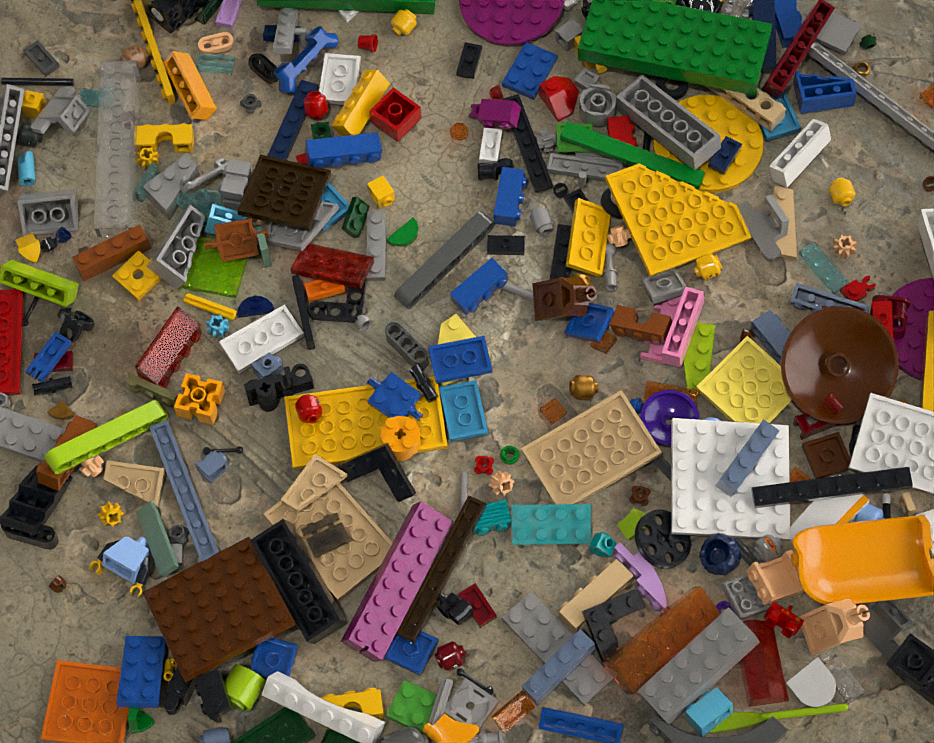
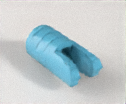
[17,150,36,186]

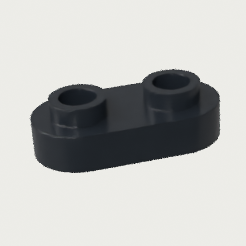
[248,53,277,82]

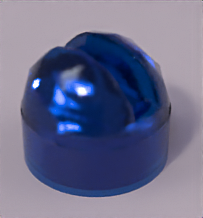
[55,227,72,243]

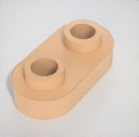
[198,32,234,55]

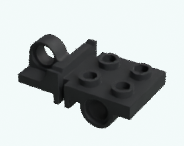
[244,364,314,412]

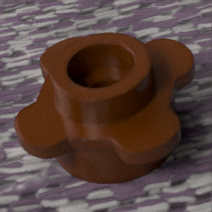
[629,485,651,506]

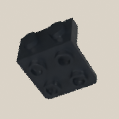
[195,669,232,724]

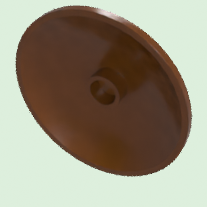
[781,306,899,424]

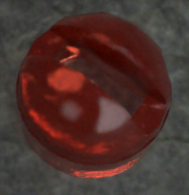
[489,85,503,100]

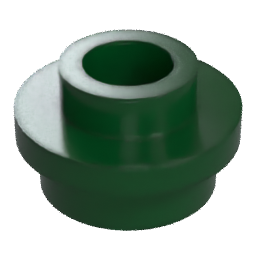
[859,34,877,50]

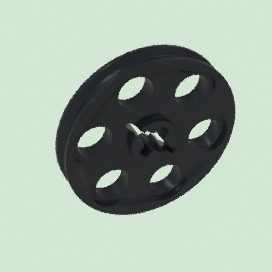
[635,509,691,569]

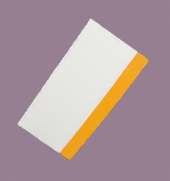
[790,475,869,542]

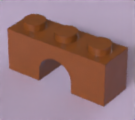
[610,305,672,345]

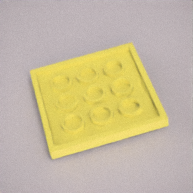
[695,336,792,424]

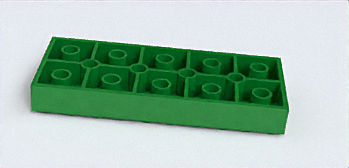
[578,0,772,96]

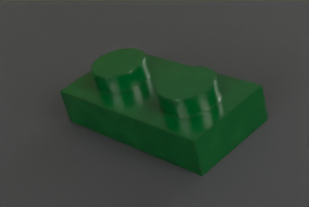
[341,196,369,238]

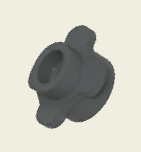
[240,94,261,113]
[168,525,189,544]

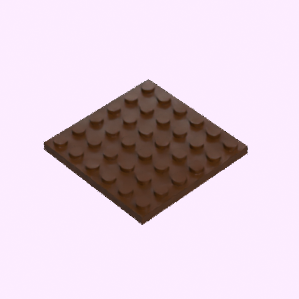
[142,537,296,683]

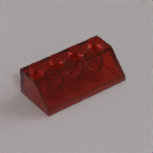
[135,306,201,388]
[739,619,789,707]

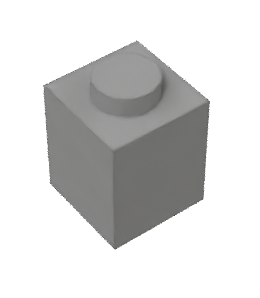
[555,19,583,51]

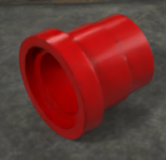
[358,34,378,52]

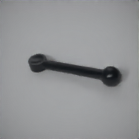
[23,296,40,326]
[203,446,243,455]
[456,668,493,695]

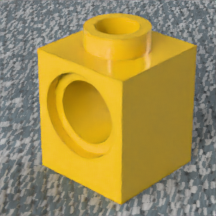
[21,90,47,119]
[367,175,395,209]

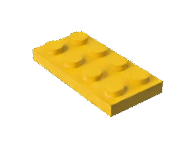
[566,198,611,277]

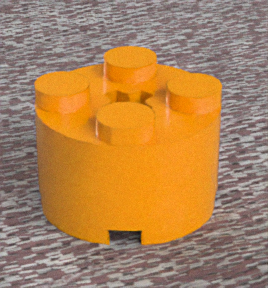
[381,416,421,461]

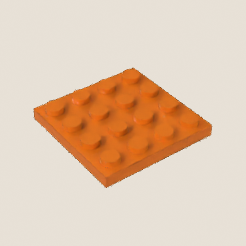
[40,660,129,743]

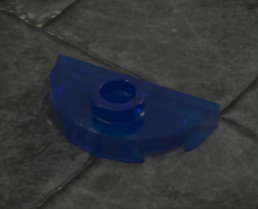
[237,296,274,318]

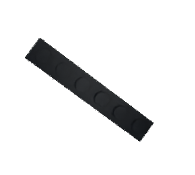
[502,94,553,193]

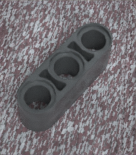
[385,322,428,370]

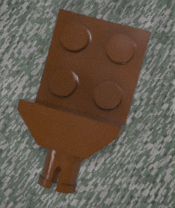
[532,277,597,321]

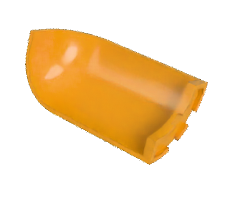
[791,515,934,605]

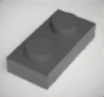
[23,40,60,77]

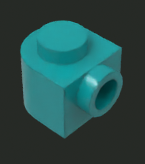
[589,532,617,557]

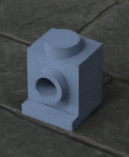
[251,352,283,379]

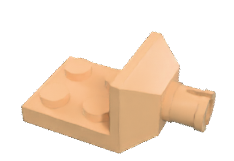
[799,599,870,655]

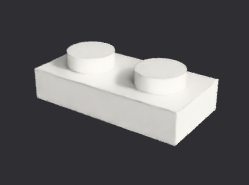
[479,128,502,164]

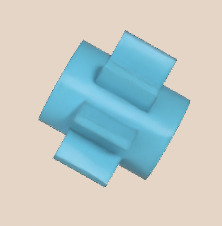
[206,314,229,339]

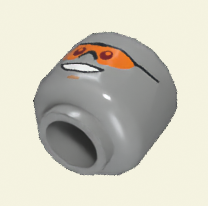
[752,534,783,563]

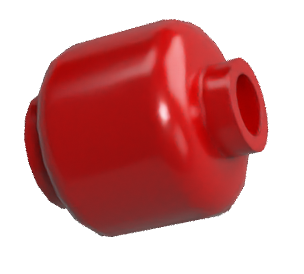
[303,91,328,120]
[295,394,323,423]

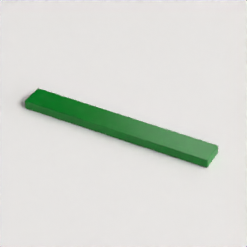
[560,121,705,190]

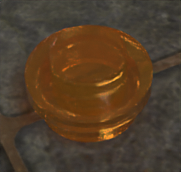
[450,122,468,140]

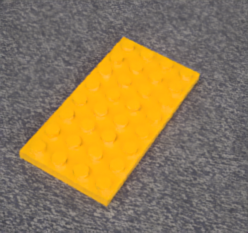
[284,376,448,470]

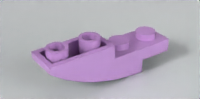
[613,542,667,615]

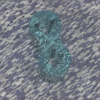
[176,189,216,213]

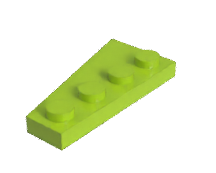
[683,322,715,396]

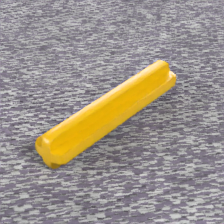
[183,293,237,320]

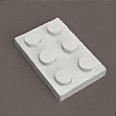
[319,53,361,105]

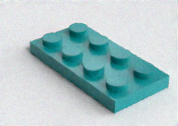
[511,504,591,545]

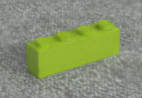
[0,260,79,307]

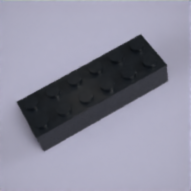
[250,519,348,644]

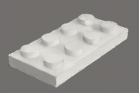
[219,304,304,374]

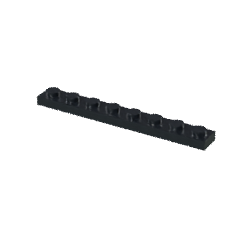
[751,467,913,508]

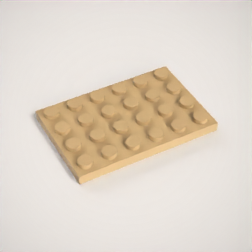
[521,390,662,504]
[263,483,393,602]

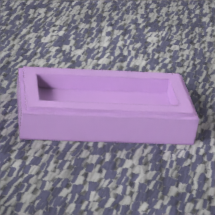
[215,0,243,29]

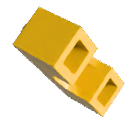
[136,123,194,153]
[321,688,384,727]

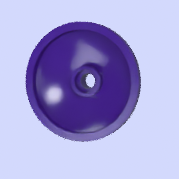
[640,390,699,446]

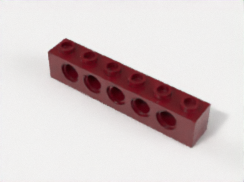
[761,0,835,99]

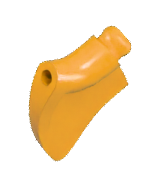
[422,713,479,743]

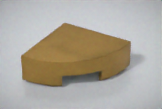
[47,400,75,420]

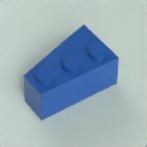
[793,71,857,114]

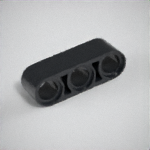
[0,524,59,550]

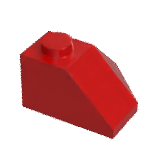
[539,76,579,122]

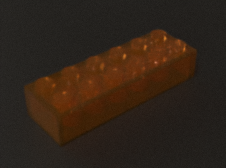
[602,586,721,695]

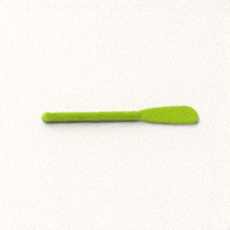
[710,703,849,733]

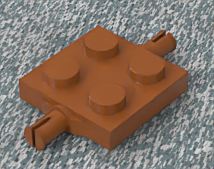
[204,217,269,262]

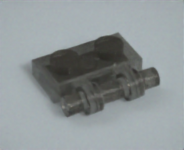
[300,513,351,558]

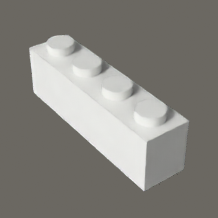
[769,119,831,187]

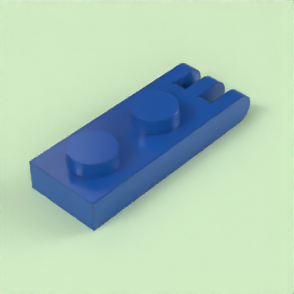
[26,332,72,383]

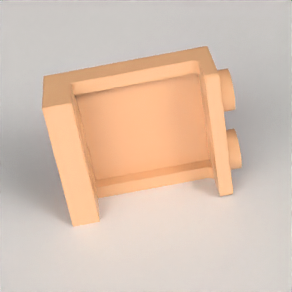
[746,550,804,606]

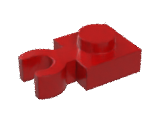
[840,276,876,302]

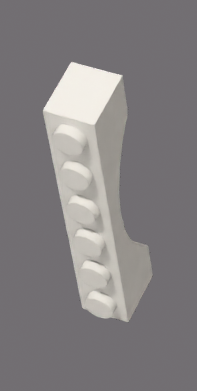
[262,671,385,743]

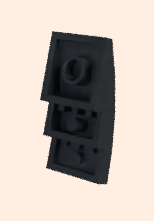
[0,465,72,535]
[886,633,934,706]

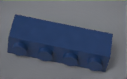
[748,0,777,74]

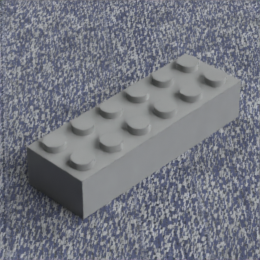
[616,75,721,170]
[637,607,760,725]

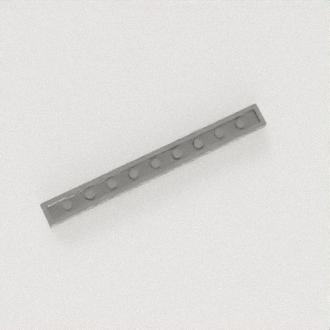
[807,42,934,150]

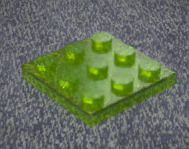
[182,237,248,298]

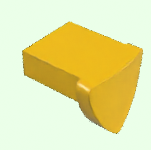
[15,233,40,262]

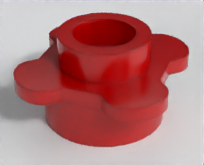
[474,456,494,475]

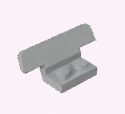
[31,86,90,135]
[738,194,789,260]

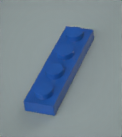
[538,707,623,743]

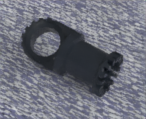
[477,158,513,180]

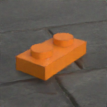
[304,274,345,302]

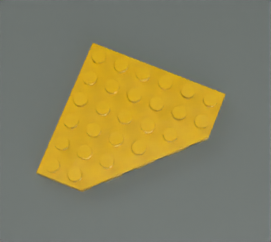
[605,163,752,277]

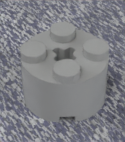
[579,84,616,127]

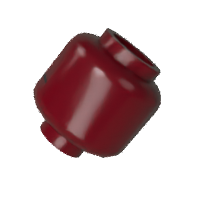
[435,641,466,671]

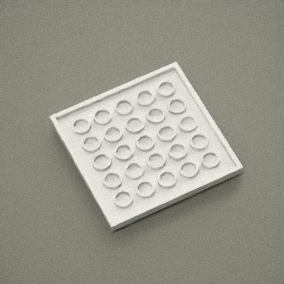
[671,418,790,541]

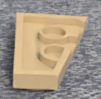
[281,454,348,513]
[103,460,166,507]

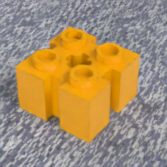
[174,373,225,425]

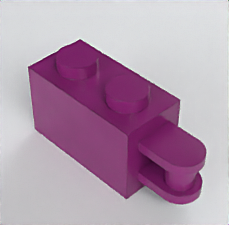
[468,99,521,130]

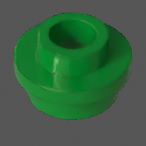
[500,446,519,465]

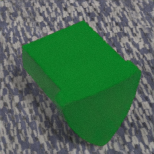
[128,707,155,734]

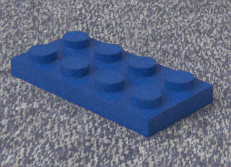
[117,636,167,708]

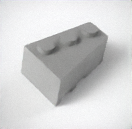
[143,154,200,220]

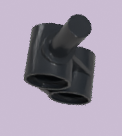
[437,592,474,625]

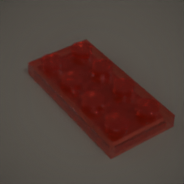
[290,243,374,289]

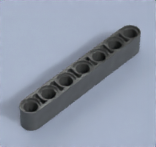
[394,211,495,309]

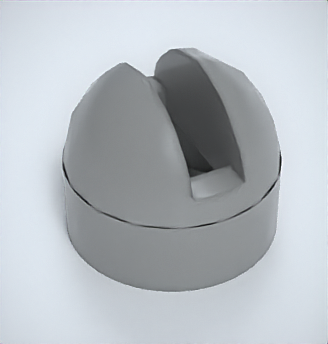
[355,314,372,331]

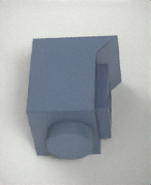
[194,451,228,483]

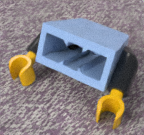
[90,537,151,598]

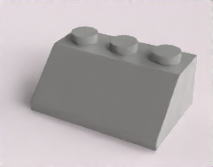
[17,189,79,236]

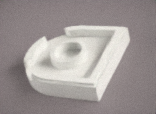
[786,657,836,707]

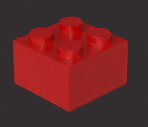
[369,87,422,142]

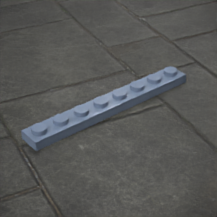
[149,420,218,562]

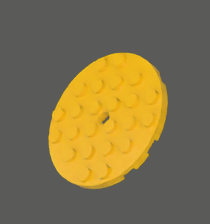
[653,95,763,193]

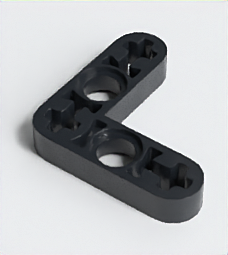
[308,270,366,323]

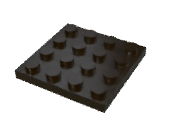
[237,154,331,231]

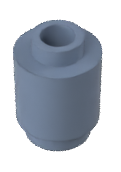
[200,727,231,743]

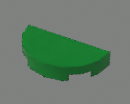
[386,217,418,247]

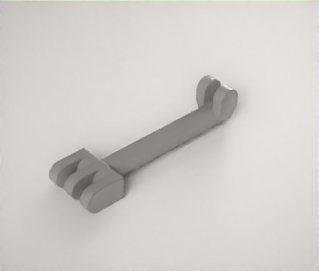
[180,158,228,193]

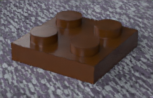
[802,432,851,479]

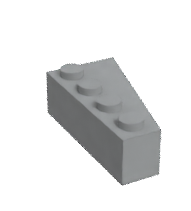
[147,205,205,289]

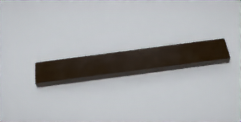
[396,495,487,644]

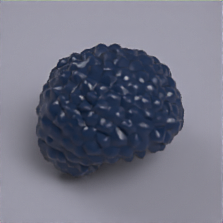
[699,533,740,575]

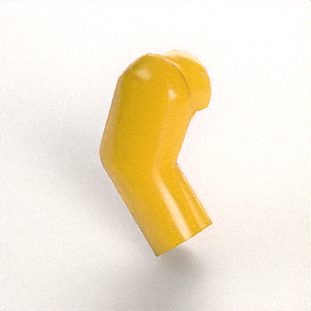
[163,657,177,681]

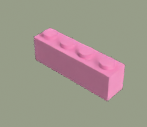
[661,287,705,367]

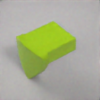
[617,508,647,540]

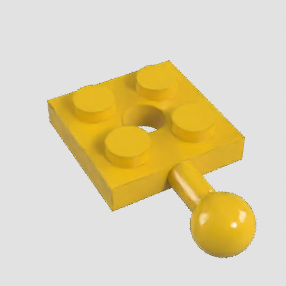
[112,244,162,301]

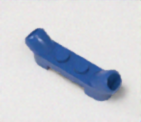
[274,26,338,93]

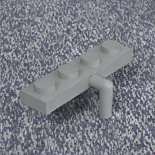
[273,8,308,54]
[547,153,623,188]

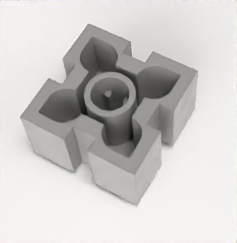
[218,159,252,211]

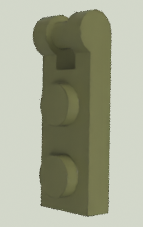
[127,375,178,407]

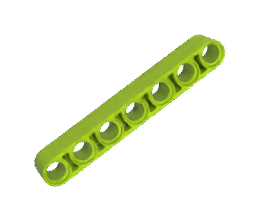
[44,400,168,474]

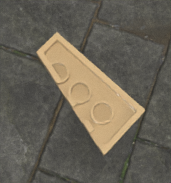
[759,186,797,261]

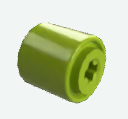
[224,664,266,711]

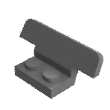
[855,600,913,661]

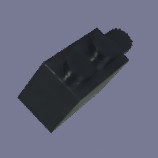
[164,667,197,715]

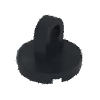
[57,307,95,343]

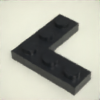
[338,442,416,502]
[582,589,645,668]

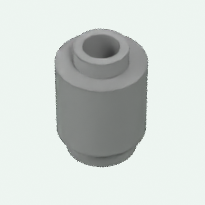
[530,207,554,236]

